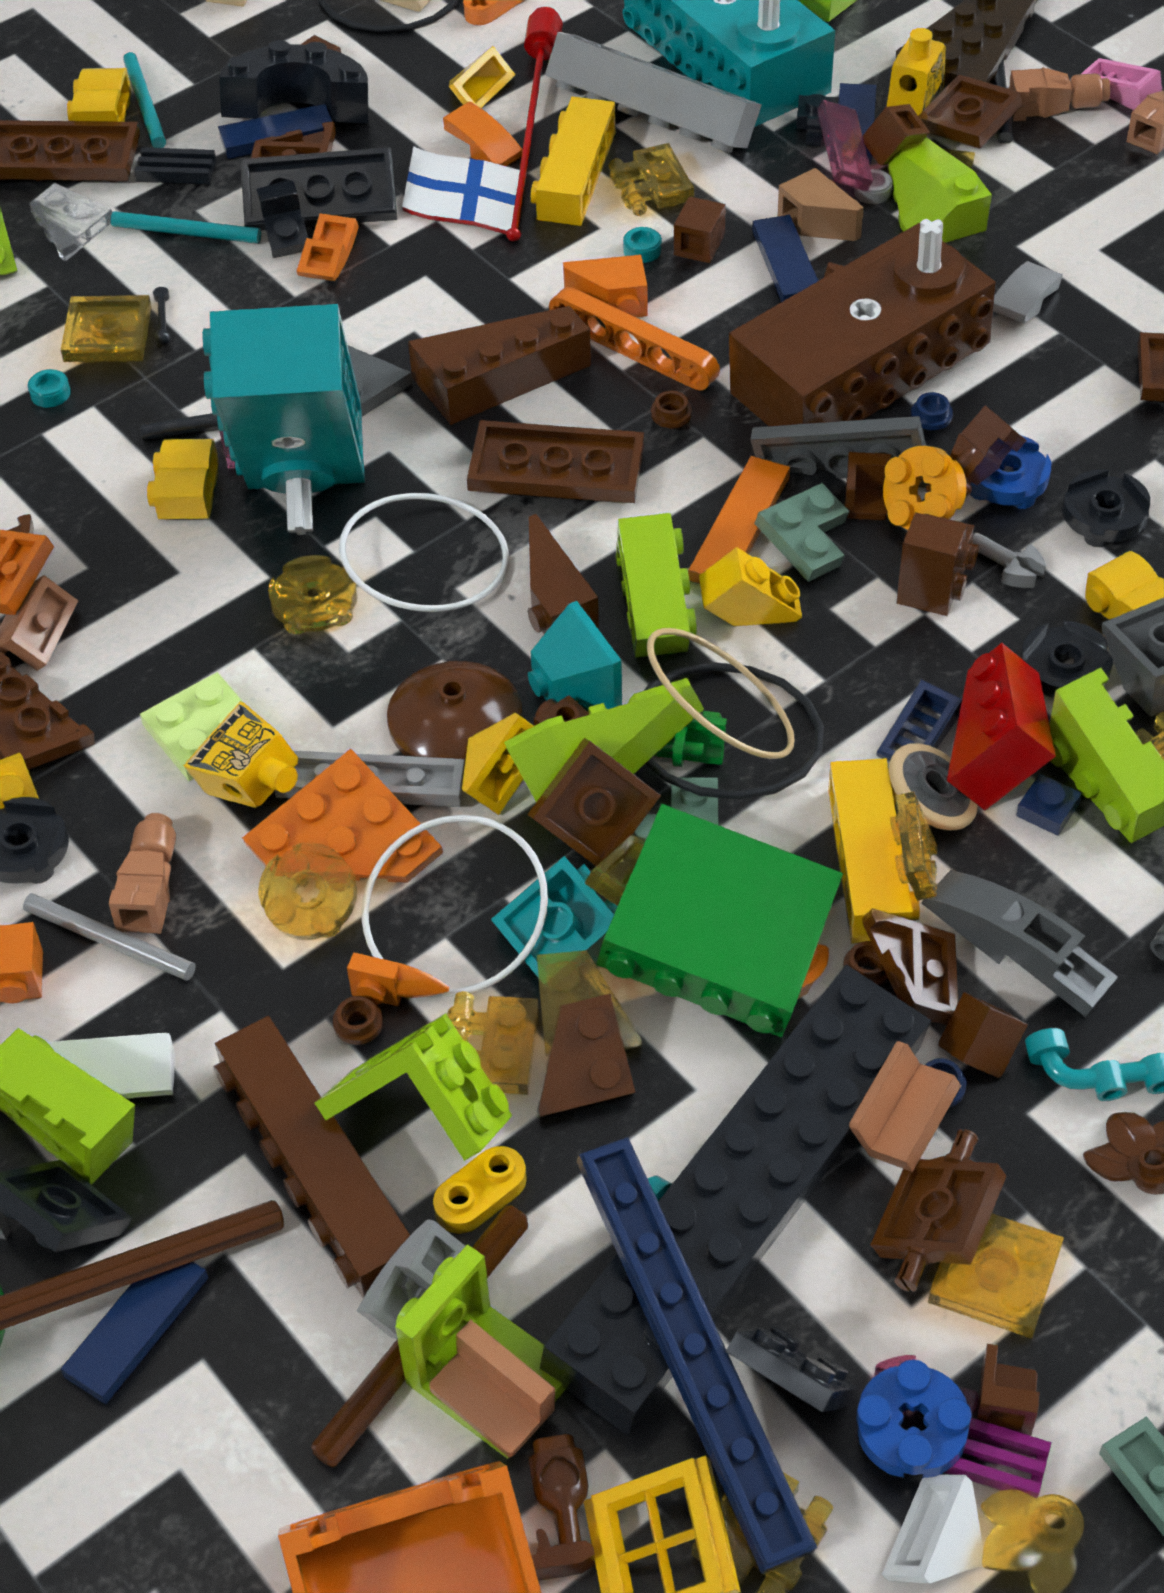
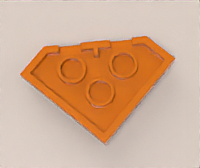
[242,749,443,883]

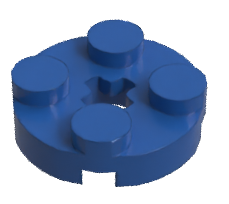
[970,435,1051,509]
[856,1359,972,1479]

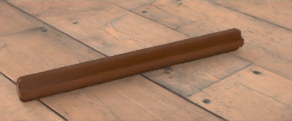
[0,1200,284,1330]
[311,1205,528,1467]

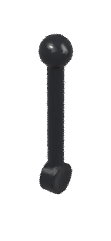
[153,287,170,345]

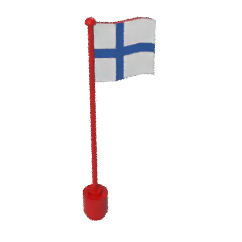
[402,6,563,242]

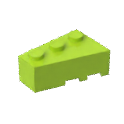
[615,513,697,658]
[1049,668,1164,843]
[0,1028,135,1185]

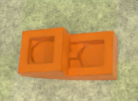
[443,101,523,166]
[296,213,359,281]

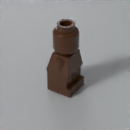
[922,405,1027,501]

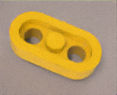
[433,1146,526,1234]

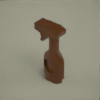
[528,1434,595,1581]

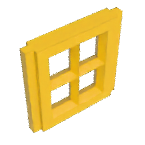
[583,1455,741,1593]

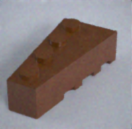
[408,306,591,425]

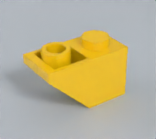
[699,547,802,627]

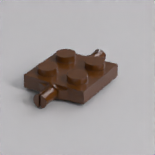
[870,1129,1007,1292]

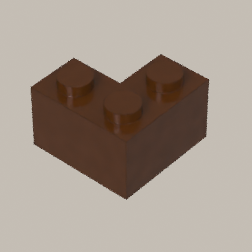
[896,512,979,616]

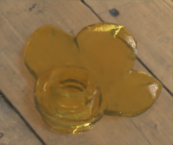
[980,1489,1084,1593]

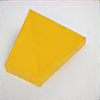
[449,46,516,108]

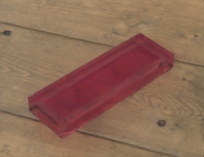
[817,99,873,191]

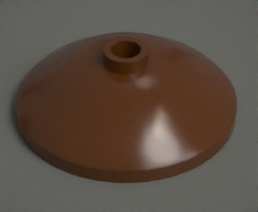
[387,661,523,761]

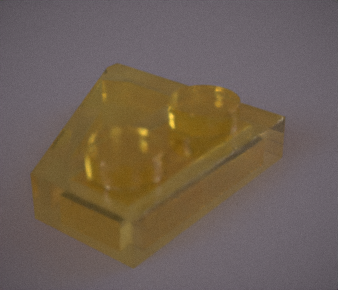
[890,791,937,901]
[537,950,642,1056]

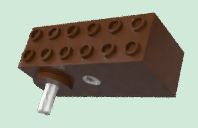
[729,218,996,426]

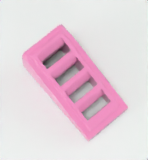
[1081,58,1162,110]

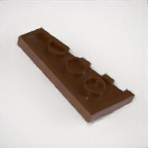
[0,651,95,770]

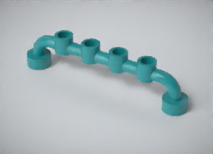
[1025,1028,1164,1101]

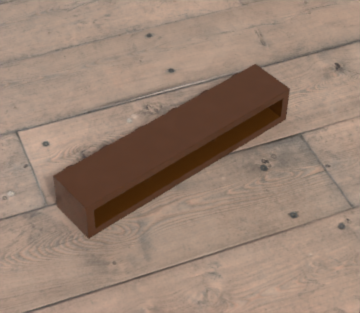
[213,1015,410,1298]

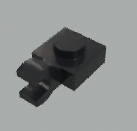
[796,94,836,146]

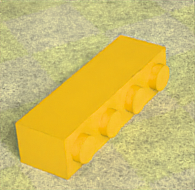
[531,96,616,226]
[828,758,920,944]

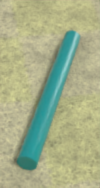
[123,52,166,148]
[111,211,262,244]

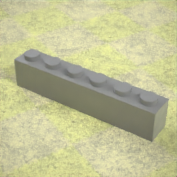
[545,32,762,153]

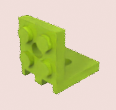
[315,1013,513,1161]
[395,1244,565,1459]

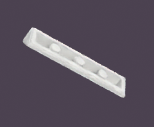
[47,1033,175,1099]

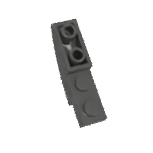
[921,870,1118,1017]

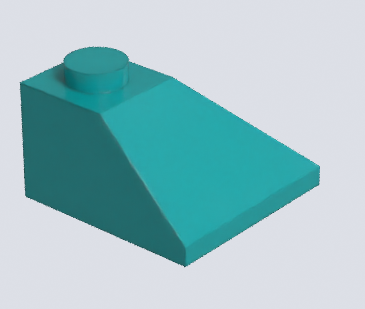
[528,601,622,713]

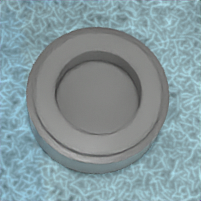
[854,169,893,204]

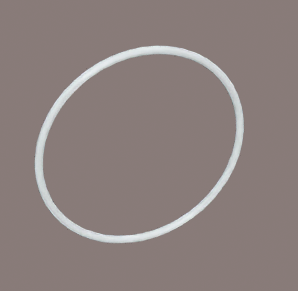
[339,493,509,612]
[361,815,548,997]

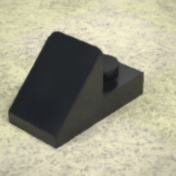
[256,180,308,258]

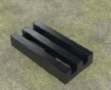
[134,147,216,184]

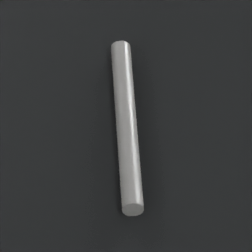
[23,893,196,981]

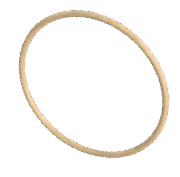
[647,628,795,759]

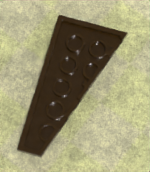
[896,0,1038,85]

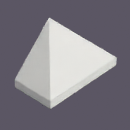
[881,1475,986,1583]

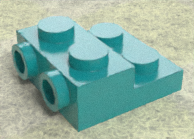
[491,856,618,992]

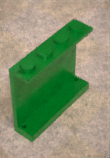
[596,803,843,1037]

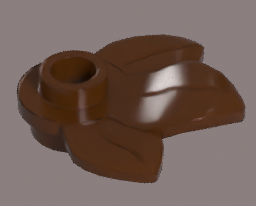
[1083,1112,1164,1195]

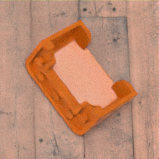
[278,1461,542,1593]

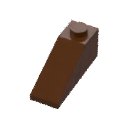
[527,514,599,634]

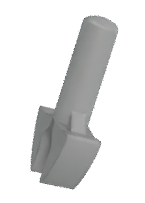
[972,533,1046,588]

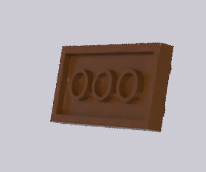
[0,120,140,182]
[467,420,645,503]

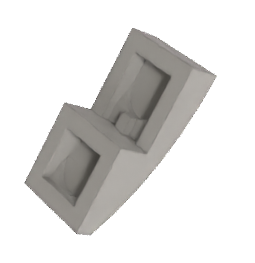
[993,261,1063,323]
[357,1219,465,1339]

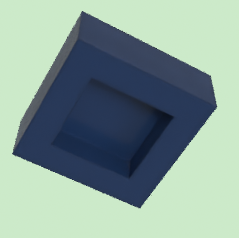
[1016,773,1082,836]

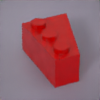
[947,643,1056,811]

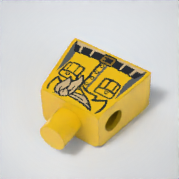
[887,28,946,116]
[183,701,298,808]

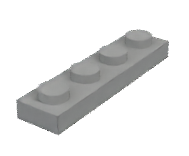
[275,751,465,807]

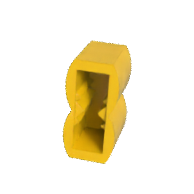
[67,68,131,122]
[147,439,219,519]
[1085,551,1164,620]

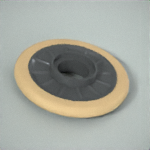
[889,743,978,830]

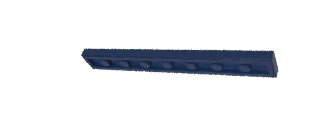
[576,1137,818,1574]

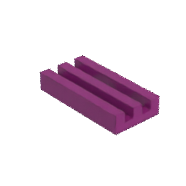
[944,1418,1052,1502]

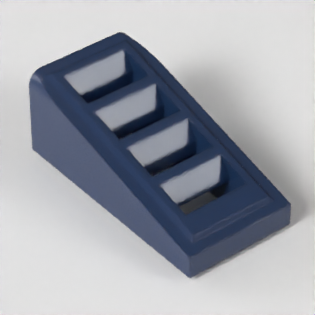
[876,679,962,762]

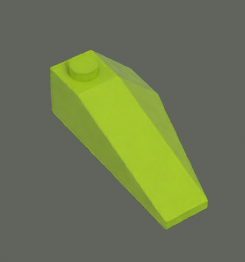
[887,137,992,243]
[504,678,704,802]

